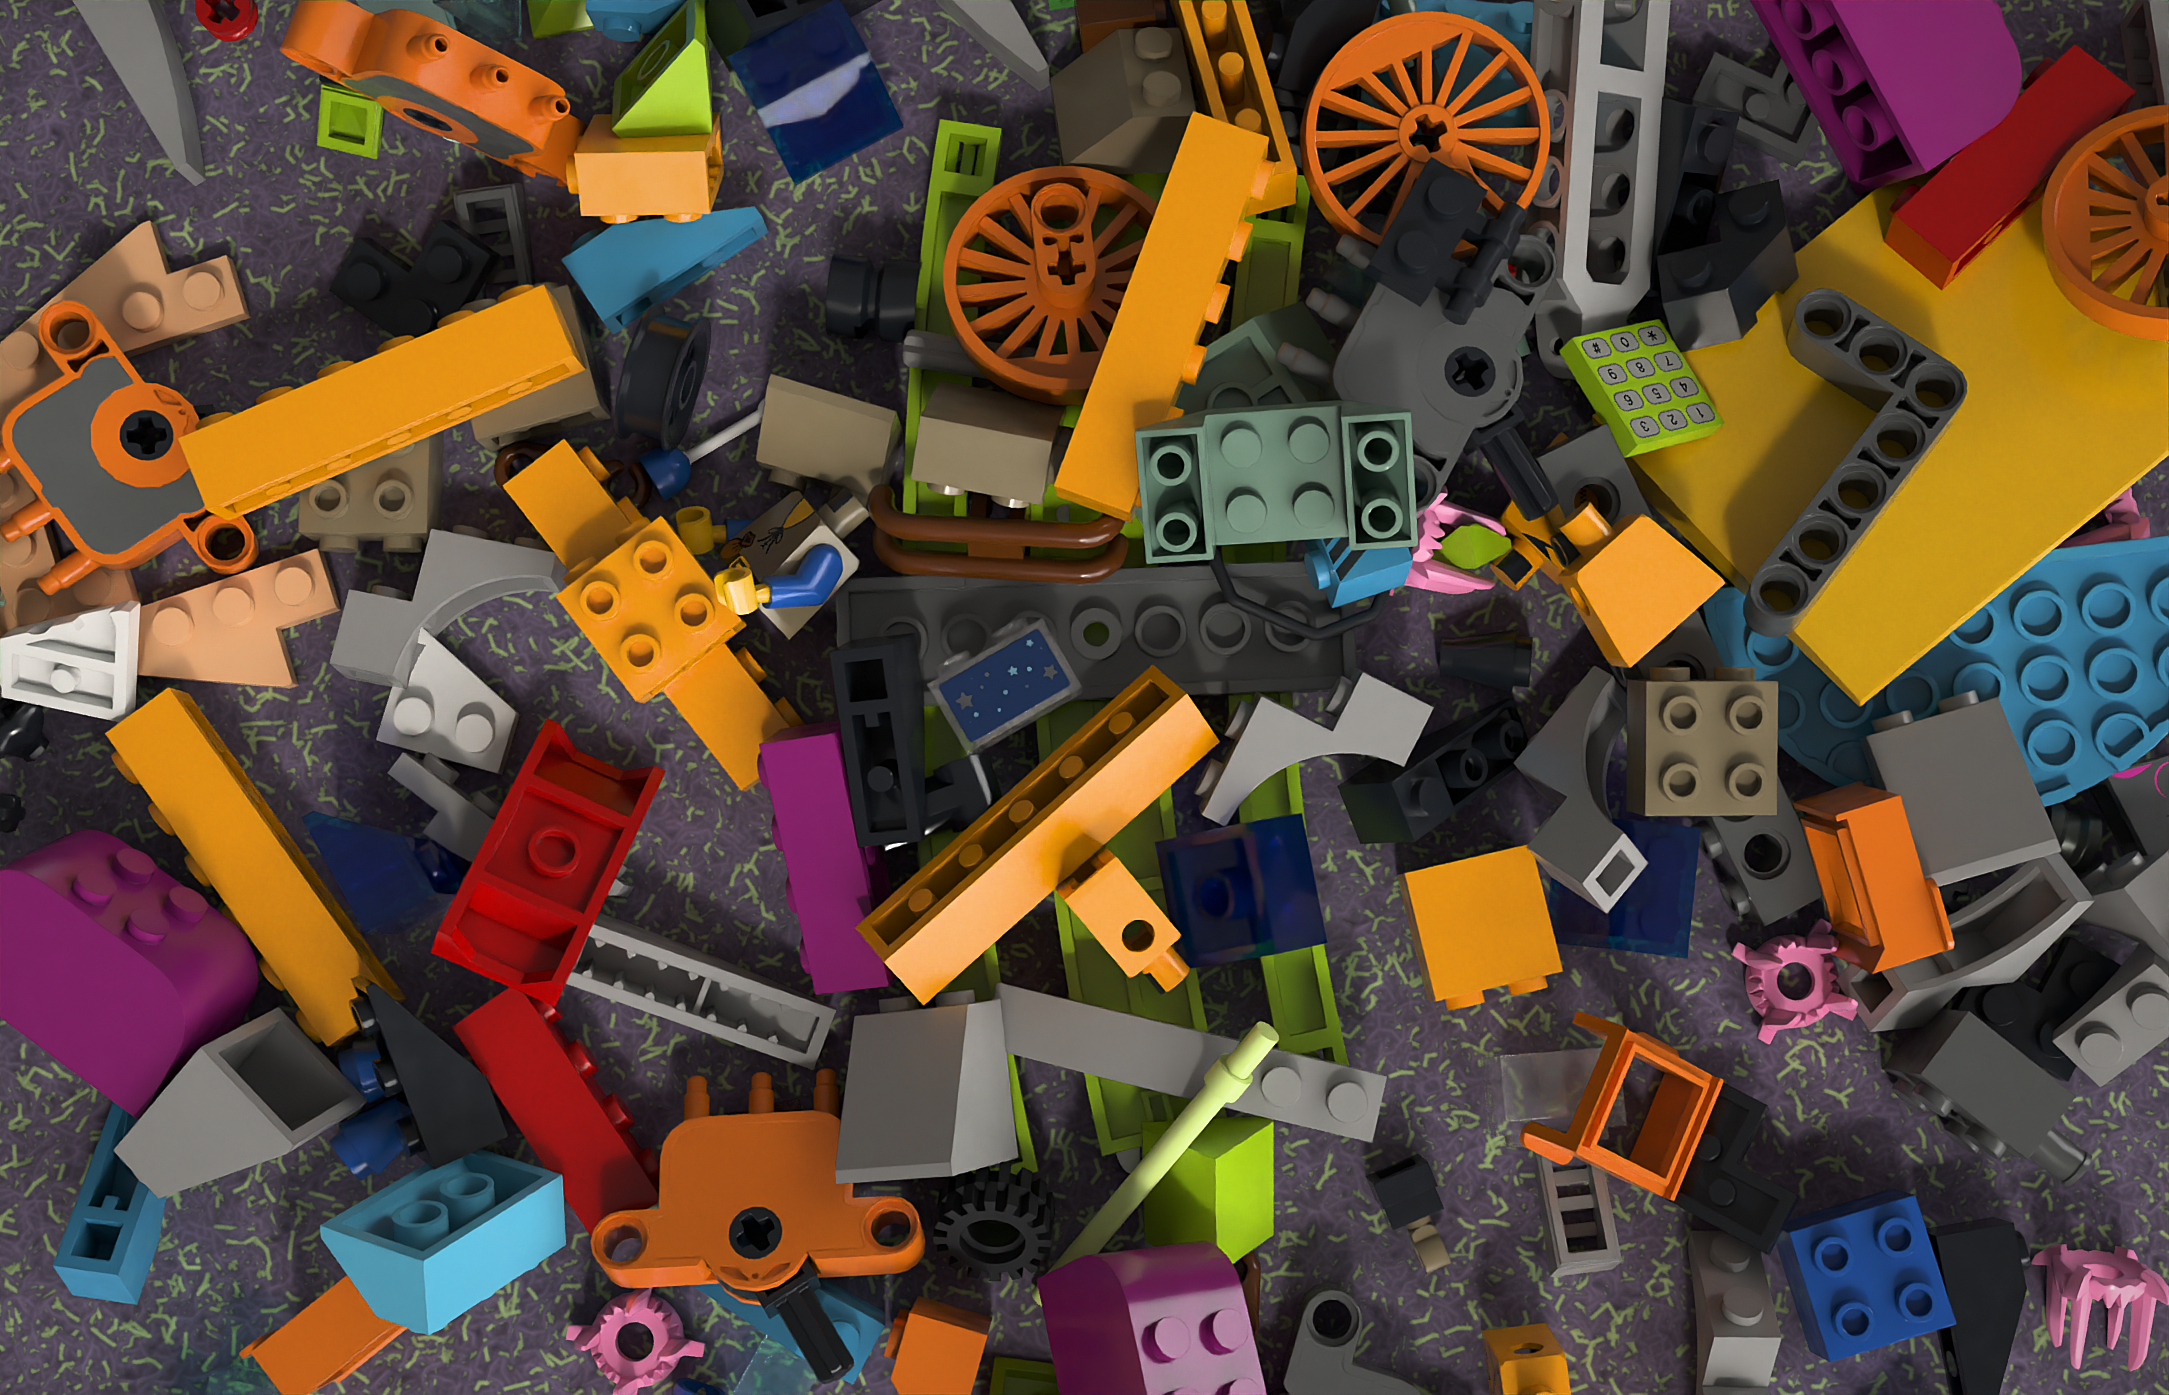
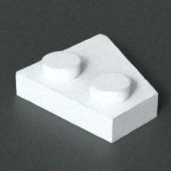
[0,600,140,722]
[376,627,520,775]

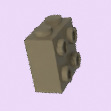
[460,282,611,452]
[911,380,1074,508]
[298,430,444,553]
[1626,666,1778,816]

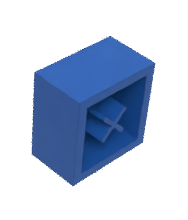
[1776,1188,1957,1362]

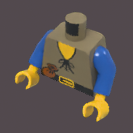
[676,486,870,639]

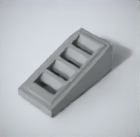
[1533,1141,1622,1277]

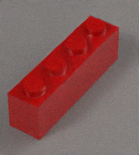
[1884,44,2136,290]
[452,987,660,1237]

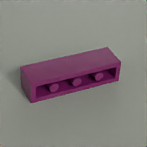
[757,720,897,995]

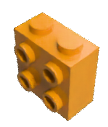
[566,112,724,224]
[555,516,747,704]
[1397,844,1563,1011]

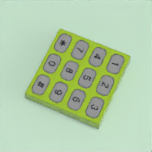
[1559,319,1724,458]

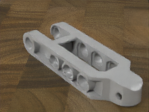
[1515,0,1671,380]

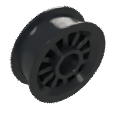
[614,303,711,453]

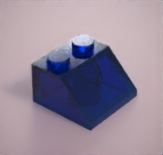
[727,0,904,186]
[301,811,465,934]
[1155,813,1327,968]
[1548,819,1701,959]

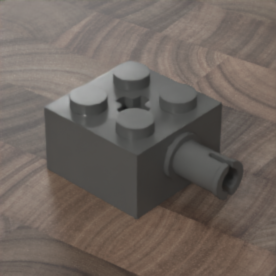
[1882,1009,2092,1187]

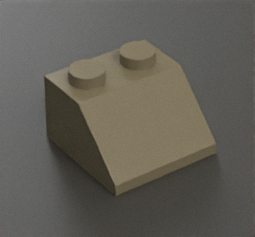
[1050,27,1196,174]
[756,374,905,508]

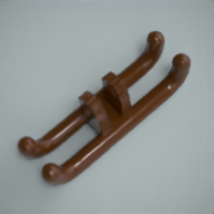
[868,483,1129,584]

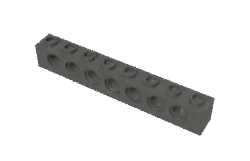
[1532,423,1823,926]

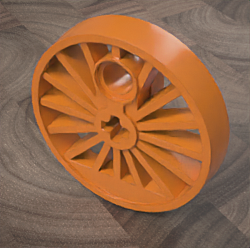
[1300,11,1550,261]
[2041,104,2169,341]
[943,166,1158,405]

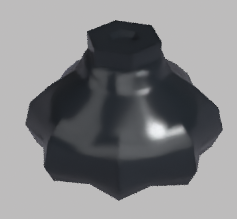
[0,699,50,762]

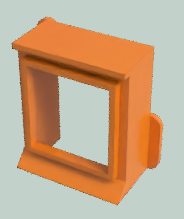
[1793,781,1955,974]
[1520,1011,1724,1201]
[239,1275,407,1395]

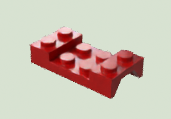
[431,718,666,1006]

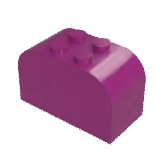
[1750,0,2021,195]
[0,829,259,1120]
[1037,1241,1267,1395]

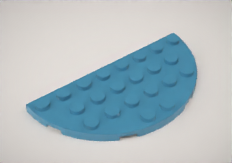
[1702,535,2169,807]

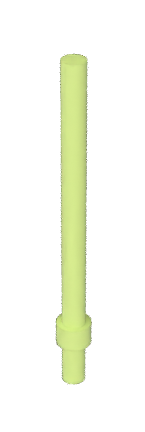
[1032,1021,1279,1307]

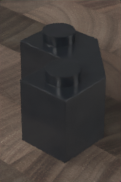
[1656,179,1799,353]

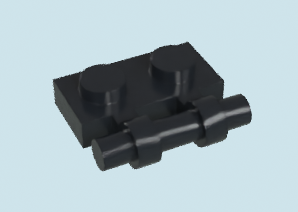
[1363,157,1527,325]

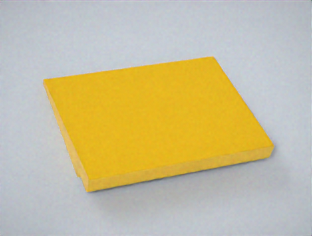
[1592,169,2169,707]

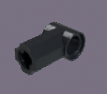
[883,752,1003,851]

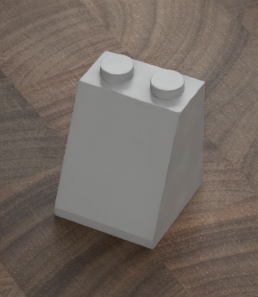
[1859,690,2061,887]
[835,989,1018,1184]
[113,1007,368,1199]

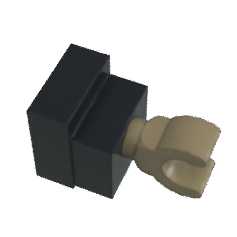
[1365,1154,1451,1273]

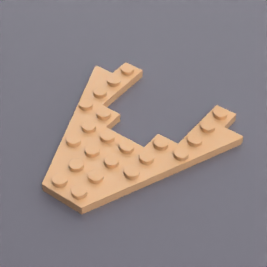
[0,220,341,689]

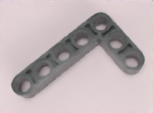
[1743,288,1967,638]

